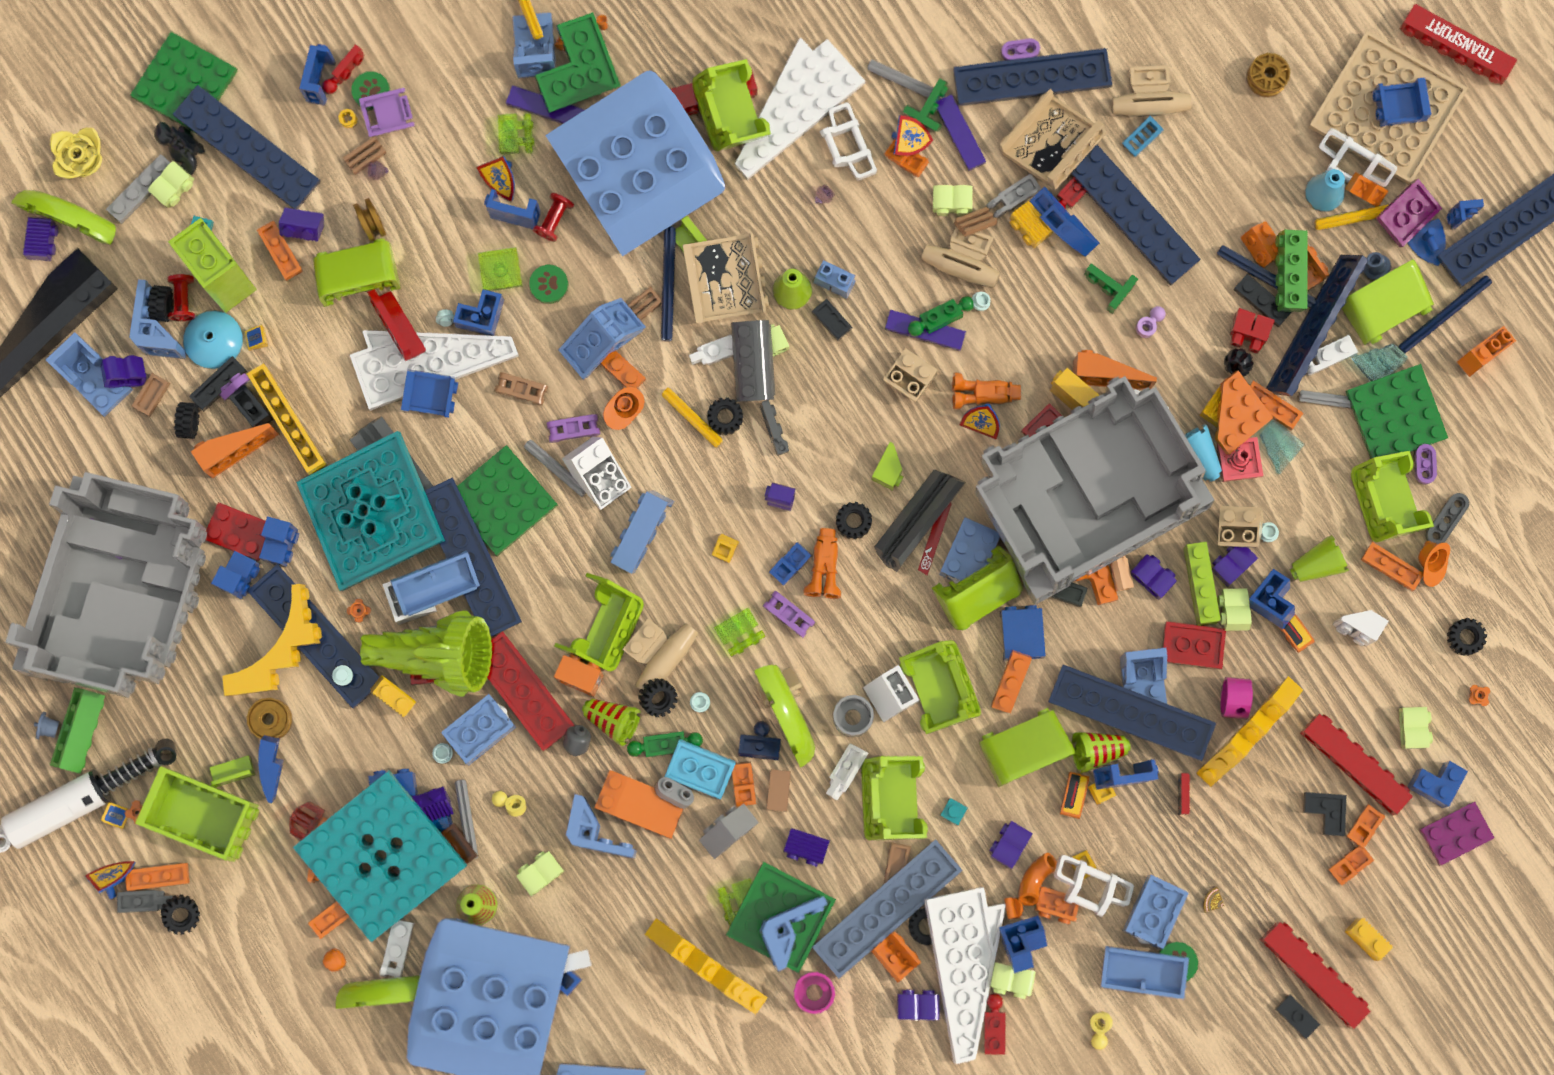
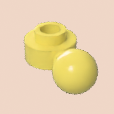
[491,791,527,816]
[1090,1011,1113,1050]

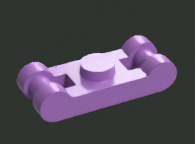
[547,414,600,443]
[763,591,815,638]

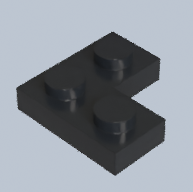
[1303,792,1347,836]

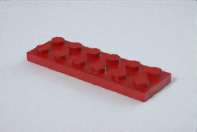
[487,631,575,752]

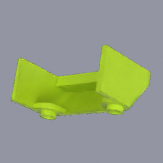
[554,573,644,671]

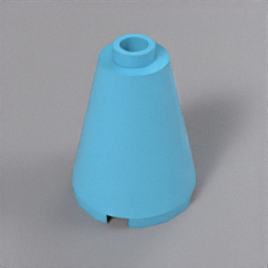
[1305,169,1345,212]
[1185,424,1222,482]

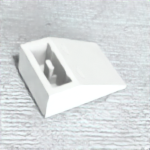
[562,437,632,510]

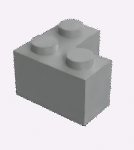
[699,804,759,859]

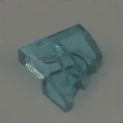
[1351,343,1408,381]
[1259,420,1305,474]

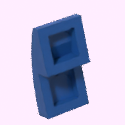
[769,542,813,586]

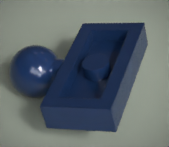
[738,721,781,760]

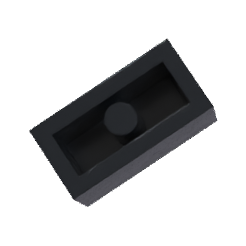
[229,385,273,427]

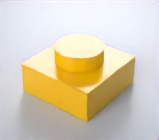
[1088,783,1116,805]

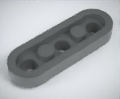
[1426,493,1469,544]

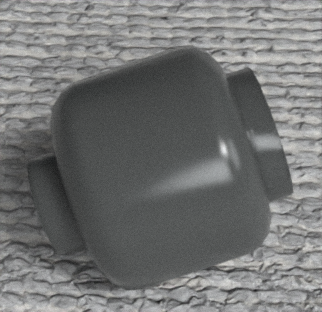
[563,725,591,756]

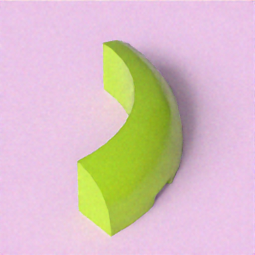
[11,190,116,245]
[754,665,815,768]
[336,975,420,1009]

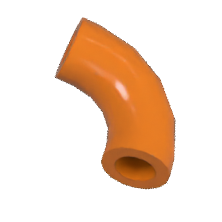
[1019,853,1057,906]

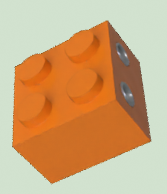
[554,654,604,697]

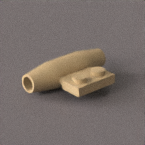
[1112,65,1192,116]
[921,227,1000,287]
[623,618,698,690]

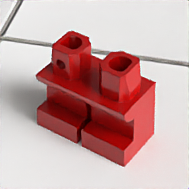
[1229,308,1275,354]

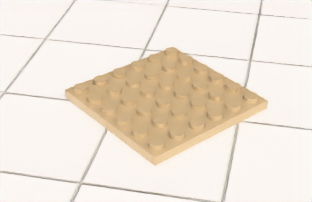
[1308,30,1468,185]

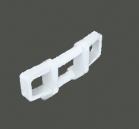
[820,103,877,180]
[1319,128,1397,187]
[1054,855,1134,917]

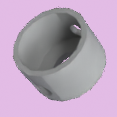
[833,695,874,737]

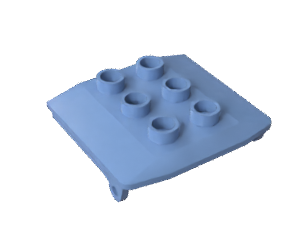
[545,71,725,256]
[407,918,570,1075]

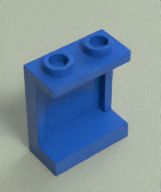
[299,44,336,106]
[1372,78,1432,127]
[484,189,541,229]
[401,369,458,418]
[1000,605,1046,661]
[1093,759,1158,790]

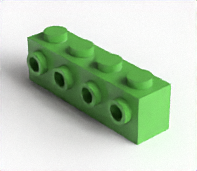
[1275,229,1308,312]
[50,687,105,774]

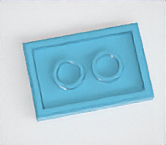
[664,739,736,800]

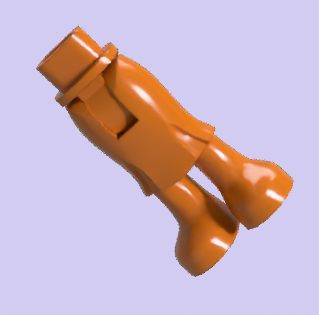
[952,372,1021,409]
[803,528,841,599]

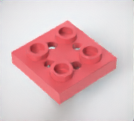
[1217,437,1264,482]

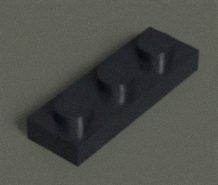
[1233,274,1292,328]
[189,356,247,412]

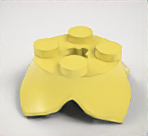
[50,128,102,179]

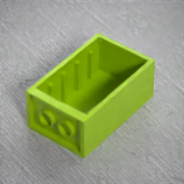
[168,218,257,313]
[135,766,259,862]

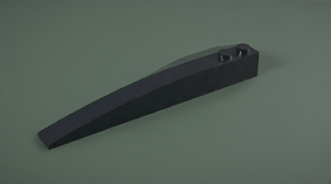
[0,248,118,398]

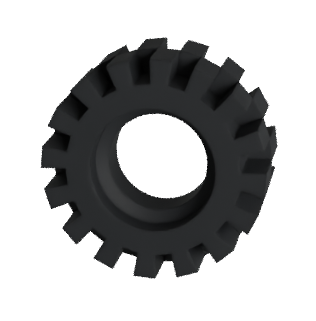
[148,285,174,322]
[707,397,743,435]
[174,402,199,439]
[836,502,872,540]
[1447,618,1487,656]
[638,678,678,718]
[160,894,200,935]
[908,908,932,945]

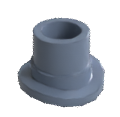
[1364,252,1391,280]
[34,712,59,740]

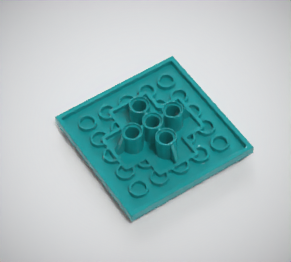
[296,431,445,591]
[293,770,467,942]

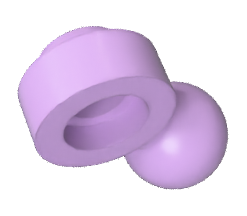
[1136,306,1166,338]

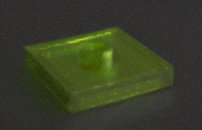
[478,247,523,291]

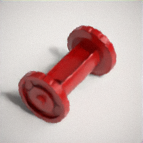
[533,193,574,242]
[167,274,195,322]

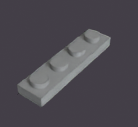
[106,154,170,224]

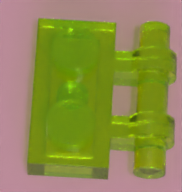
[498,114,535,155]
[714,607,766,657]
[717,878,752,927]

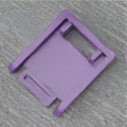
[359,88,415,137]

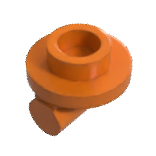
[1004,897,1023,919]

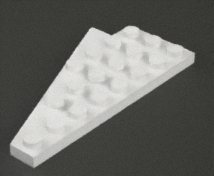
[735,38,865,180]
[350,330,519,411]
[924,887,1006,1064]

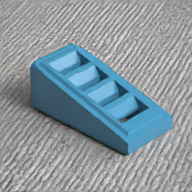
[1122,116,1164,157]

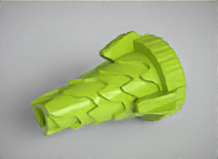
[360,610,492,697]

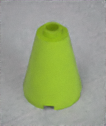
[773,269,812,310]
[1289,535,1349,582]

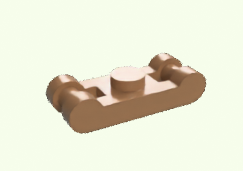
[494,372,548,406]

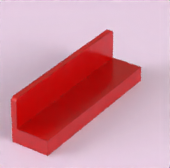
[368,289,426,362]

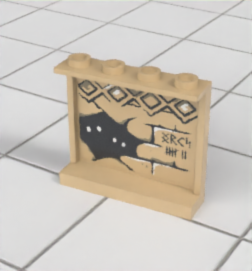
[1000,89,1106,190]
[683,233,769,323]

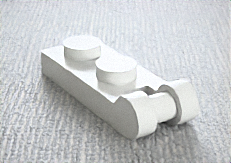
[1307,335,1358,376]
[380,920,414,978]

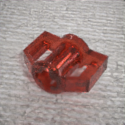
[289,801,325,840]

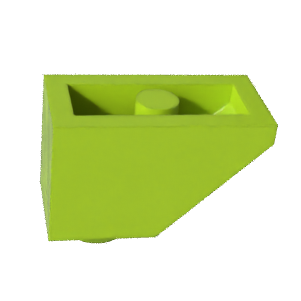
[871,442,903,491]

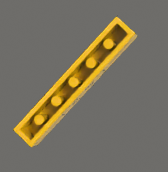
[247,363,328,475]

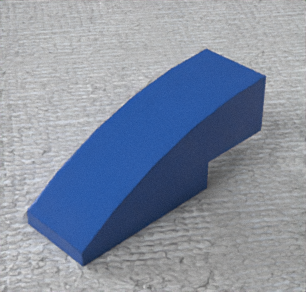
[258,735,284,803]

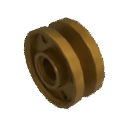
[1247,53,1290,97]
[353,198,387,242]
[247,698,292,739]

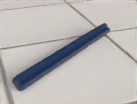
[661,226,676,342]
[1217,245,1320,308]
[1398,276,1492,354]

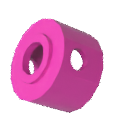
[1220,677,1253,719]
[794,972,835,1014]

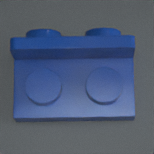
[1447,199,1484,229]

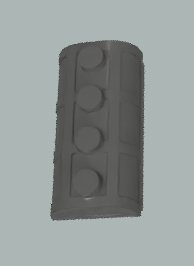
[731,320,775,402]

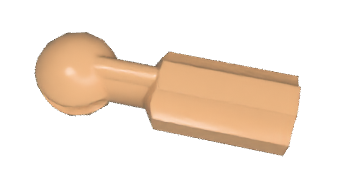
[1110,556,1134,592]

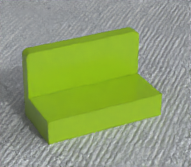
[675,216,707,253]
[209,755,255,787]

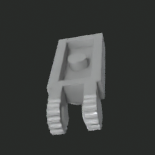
[986,173,1042,218]

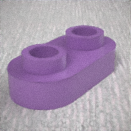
[1001,38,1040,60]
[220,373,250,401]
[1414,444,1437,485]

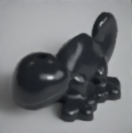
[154,122,205,176]

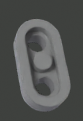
[655,777,694,809]

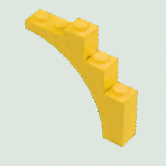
[222,584,322,696]
[1196,676,1303,787]
[644,918,768,1015]

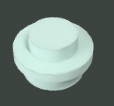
[972,292,990,311]
[435,310,455,327]
[1261,522,1279,542]
[332,665,353,686]
[690,692,710,712]
[432,743,453,764]

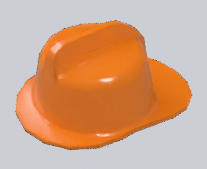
[603,387,645,430]
[1418,541,1451,587]

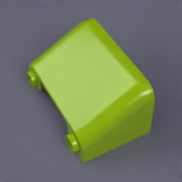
[692,59,771,152]
[313,238,401,307]
[1342,259,1434,345]
[1351,451,1434,542]
[932,546,1023,630]
[899,640,981,734]
[979,708,1076,787]
[861,756,928,841]

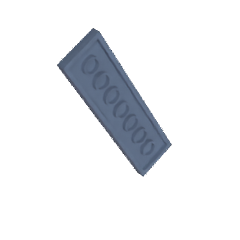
[812,839,963,979]

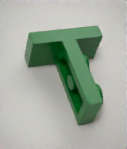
[903,78,949,131]
[1084,263,1138,314]

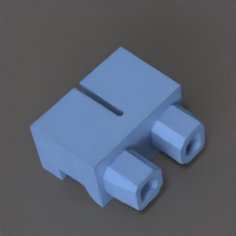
[814,260,855,299]

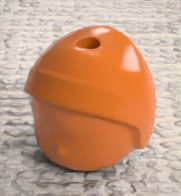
[323,948,347,972]

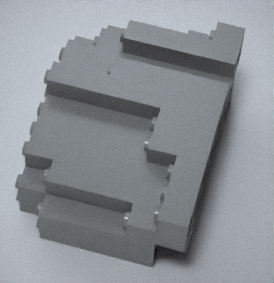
[976,376,1214,605]
[5,472,207,698]

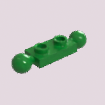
[908,296,974,337]
[627,731,703,758]

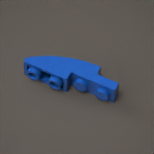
[1030,187,1100,257]

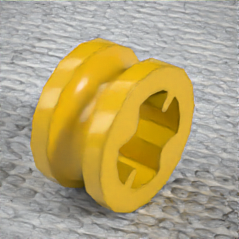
[338,109,358,128]

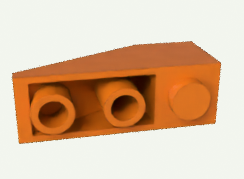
[1457,326,1516,377]

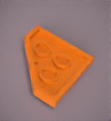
[1215,371,1273,455]

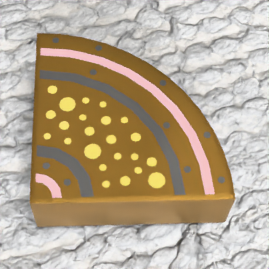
[1203,887,1224,913]

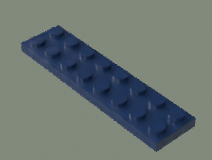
[953,48,1113,106]
[173,85,321,210]
[1070,144,1201,286]
[1436,174,1554,288]
[1266,255,1368,396]
[425,477,522,637]
[247,564,379,709]
[1048,665,1217,761]

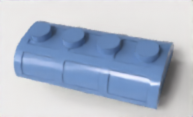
[390,550,480,616]
[1101,946,1189,999]

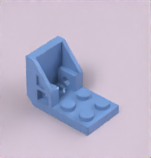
[513,12,556,78]
[129,279,186,359]
[558,298,646,379]
[45,332,133,417]
[1120,648,1167,704]
[566,794,637,859]
[760,896,827,971]

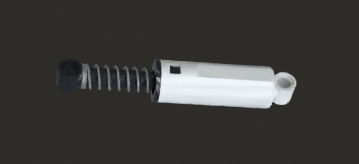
[0,738,177,852]

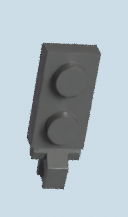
[760,400,789,456]
[117,890,173,913]

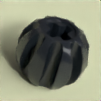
[1224,348,1254,377]

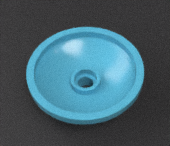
[183,311,243,369]

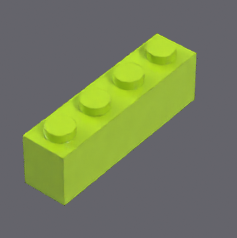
[1183,542,1221,626]

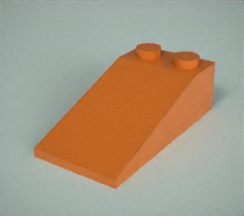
[1073,350,1157,390]
[191,423,279,478]
[594,770,683,839]

